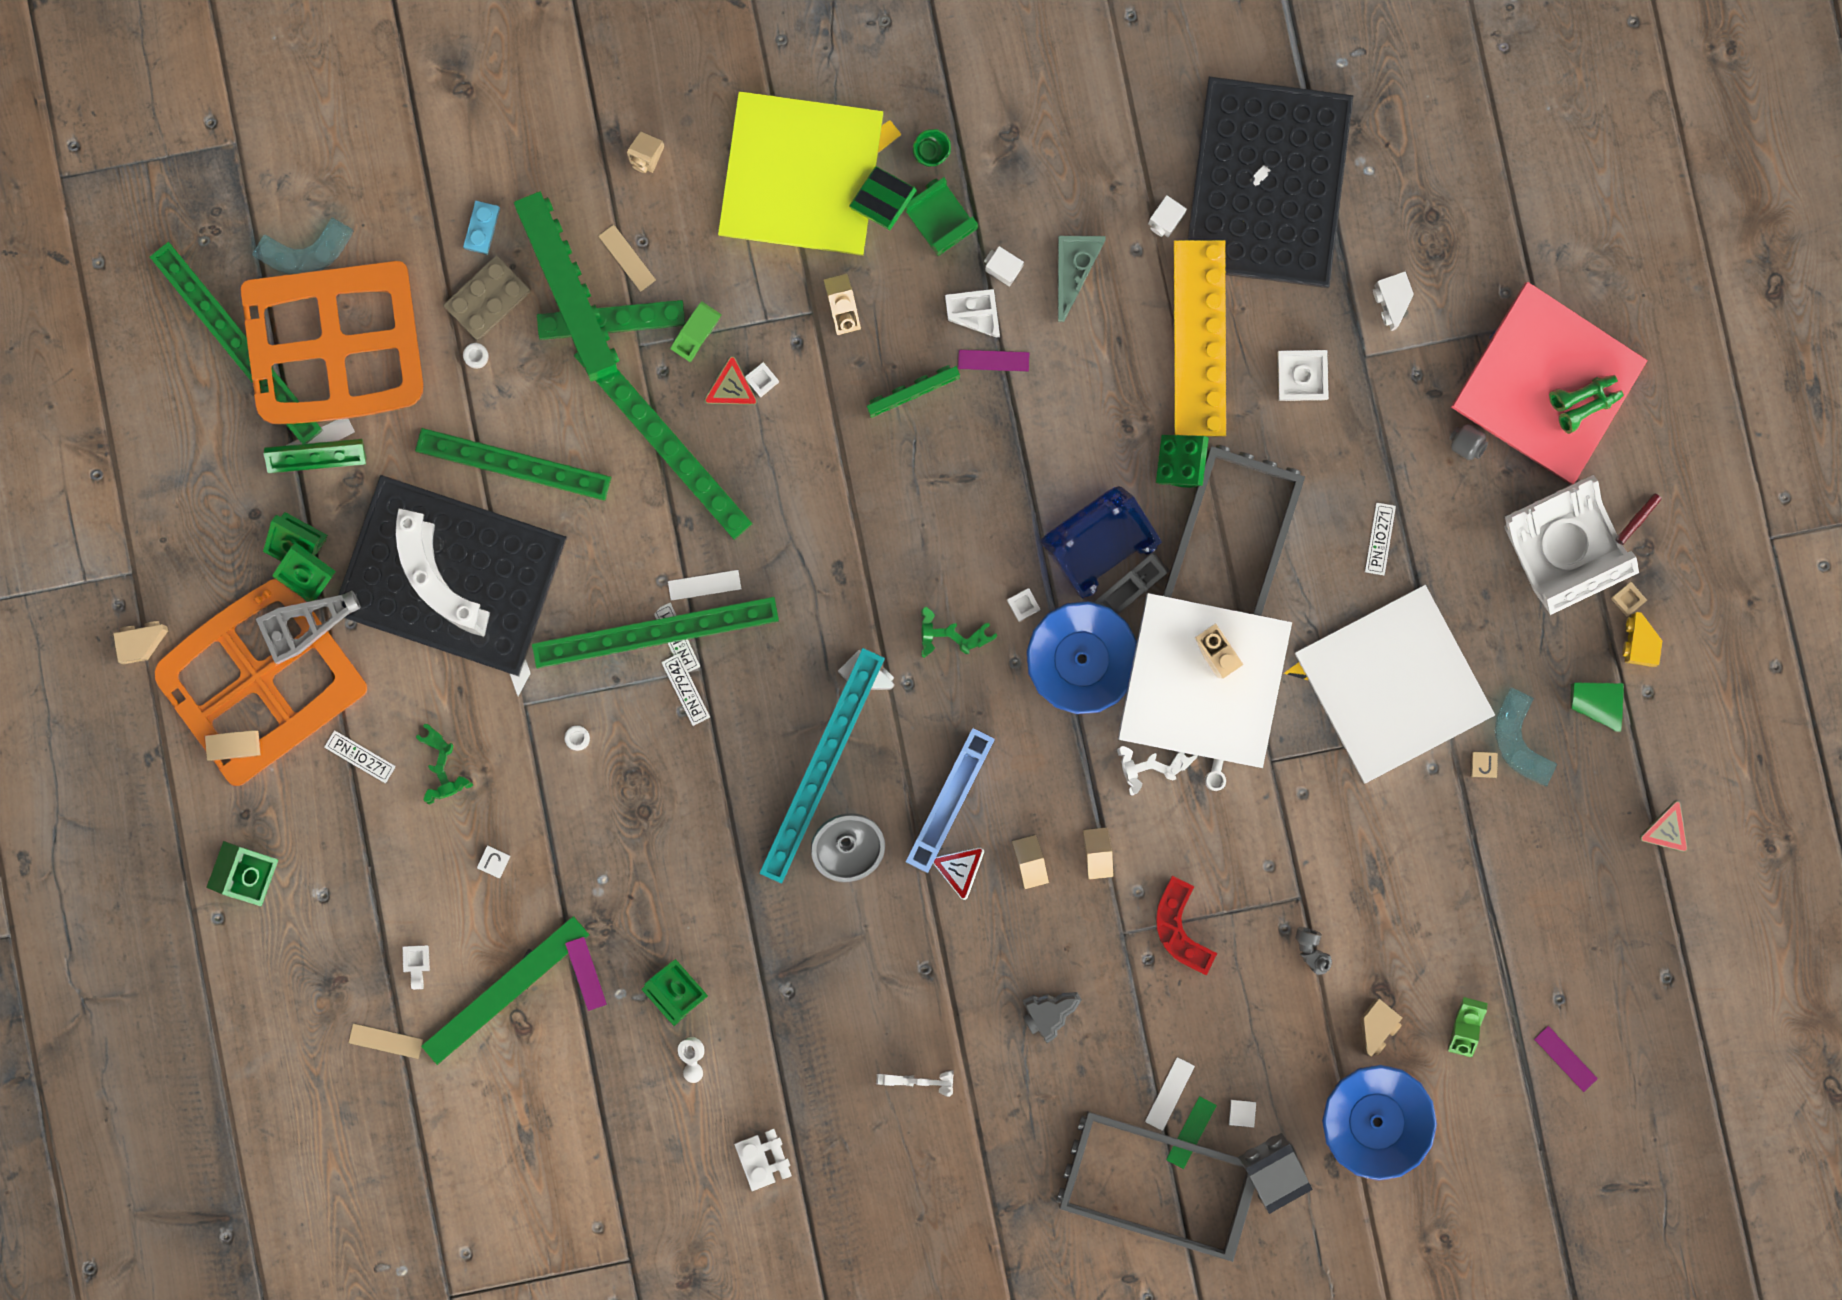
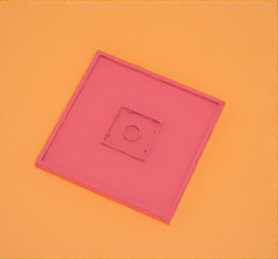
[1451,282,1648,485]

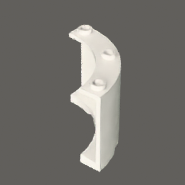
[396,509,490,637]

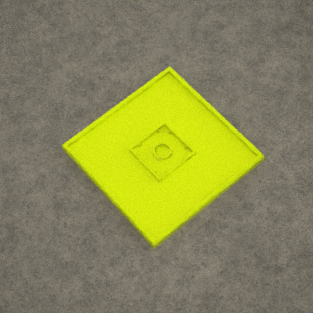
[718,92,883,256]

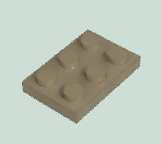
[443,255,531,342]

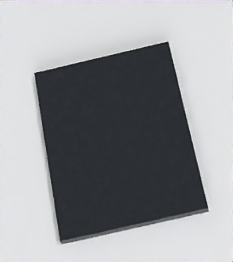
[1187,76,1354,288]
[338,475,567,677]

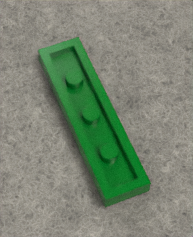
[867,365,960,418]
[263,439,366,473]

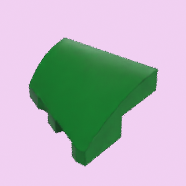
[1571,683,1624,732]

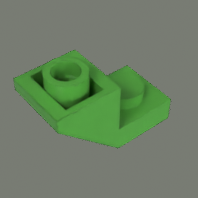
[670,301,722,362]
[1448,997,1488,1057]

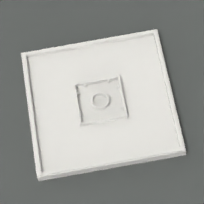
[1295,585,1495,784]
[1118,593,1292,768]

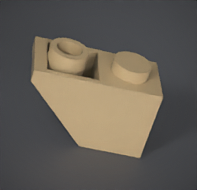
[627,132,664,173]
[824,274,861,335]
[113,621,168,664]
[1195,623,1244,679]
[1361,998,1402,1057]

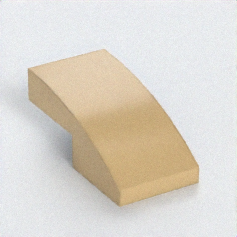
[205,731,260,761]

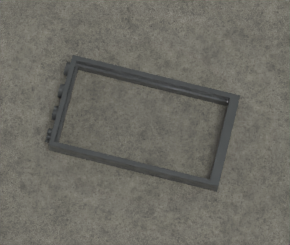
[1163,445,1305,616]
[1056,1111,1255,1262]

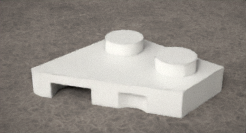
[945,289,1000,337]

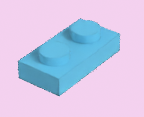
[463,201,500,255]

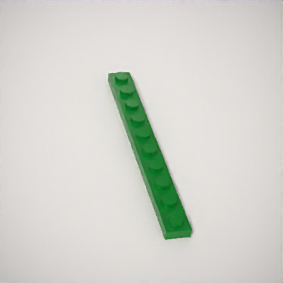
[150,242,323,444]
[574,352,753,540]
[532,597,779,669]

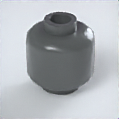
[1450,424,1488,460]

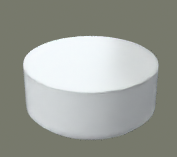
[1250,165,1271,186]
[463,343,489,369]
[565,726,590,751]

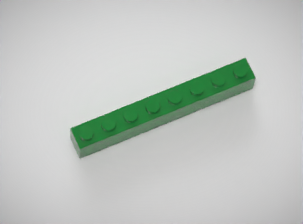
[513,191,620,382]

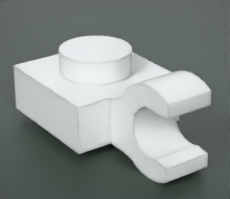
[403,945,430,990]

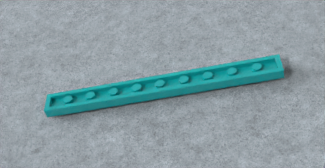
[759,648,885,884]

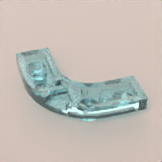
[252,217,354,275]
[1495,687,1557,787]

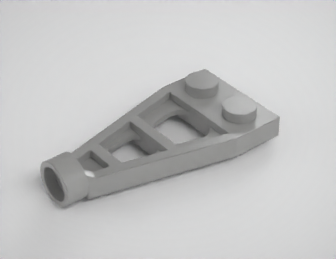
[256,591,361,664]

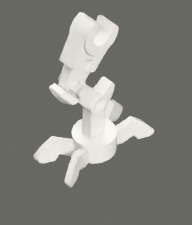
[1117,746,1198,795]
[876,1071,954,1096]

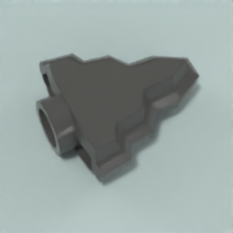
[1022,992,1082,1043]

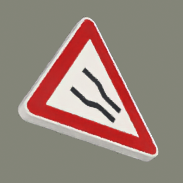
[933,848,984,900]

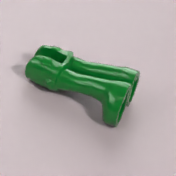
[1549,375,1624,434]

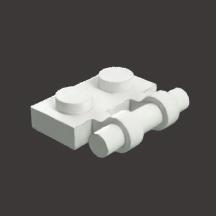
[734,1129,792,1191]

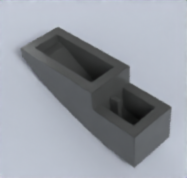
[1094,552,1170,614]

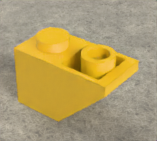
[1622,612,1662,667]

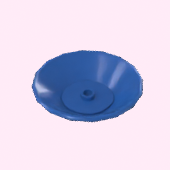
[1026,601,1137,714]
[1322,1065,1437,1181]

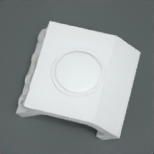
[1504,475,1639,615]

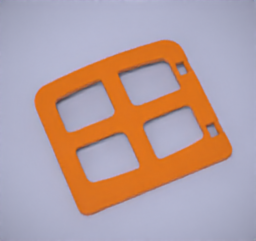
[241,261,424,424]
[155,579,367,786]

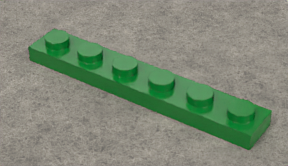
[537,300,686,340]

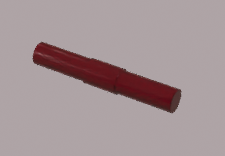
[1615,493,1662,545]

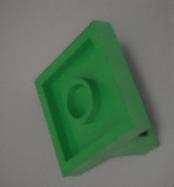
[263,512,328,562]
[641,959,708,1026]

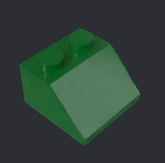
[206,841,278,907]

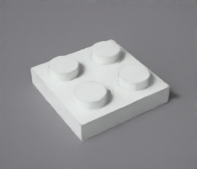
[1277,350,1328,401]

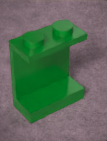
[904,177,978,256]

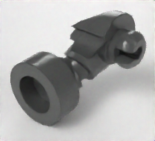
[1295,927,1332,975]

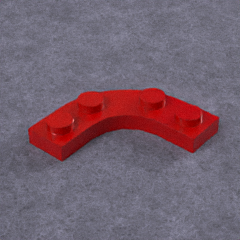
[1156,876,1218,976]

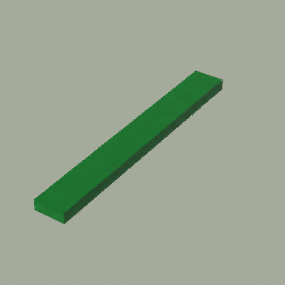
[415,428,612,501]
[421,916,590,1065]

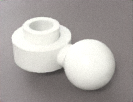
[678,1037,704,1083]

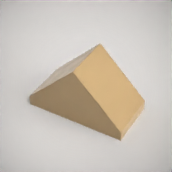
[1083,827,1113,879]
[1012,835,1049,889]

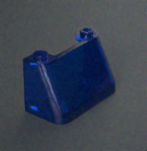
[1041,486,1162,599]

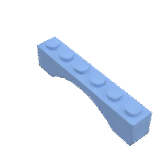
[906,728,995,873]

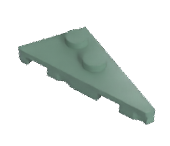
[1058,236,1106,322]

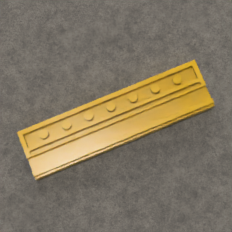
[1173,240,1226,437]

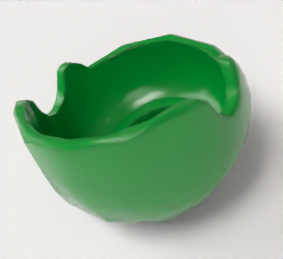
[912,129,951,167]

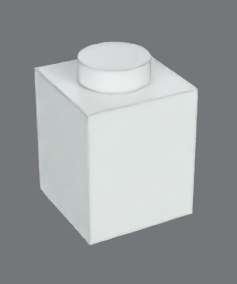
[1148,196,1187,237]
[984,246,1024,287]

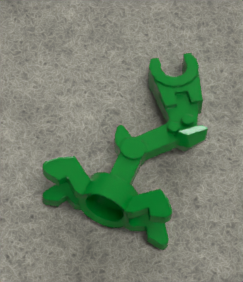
[921,607,997,658]
[416,724,473,805]

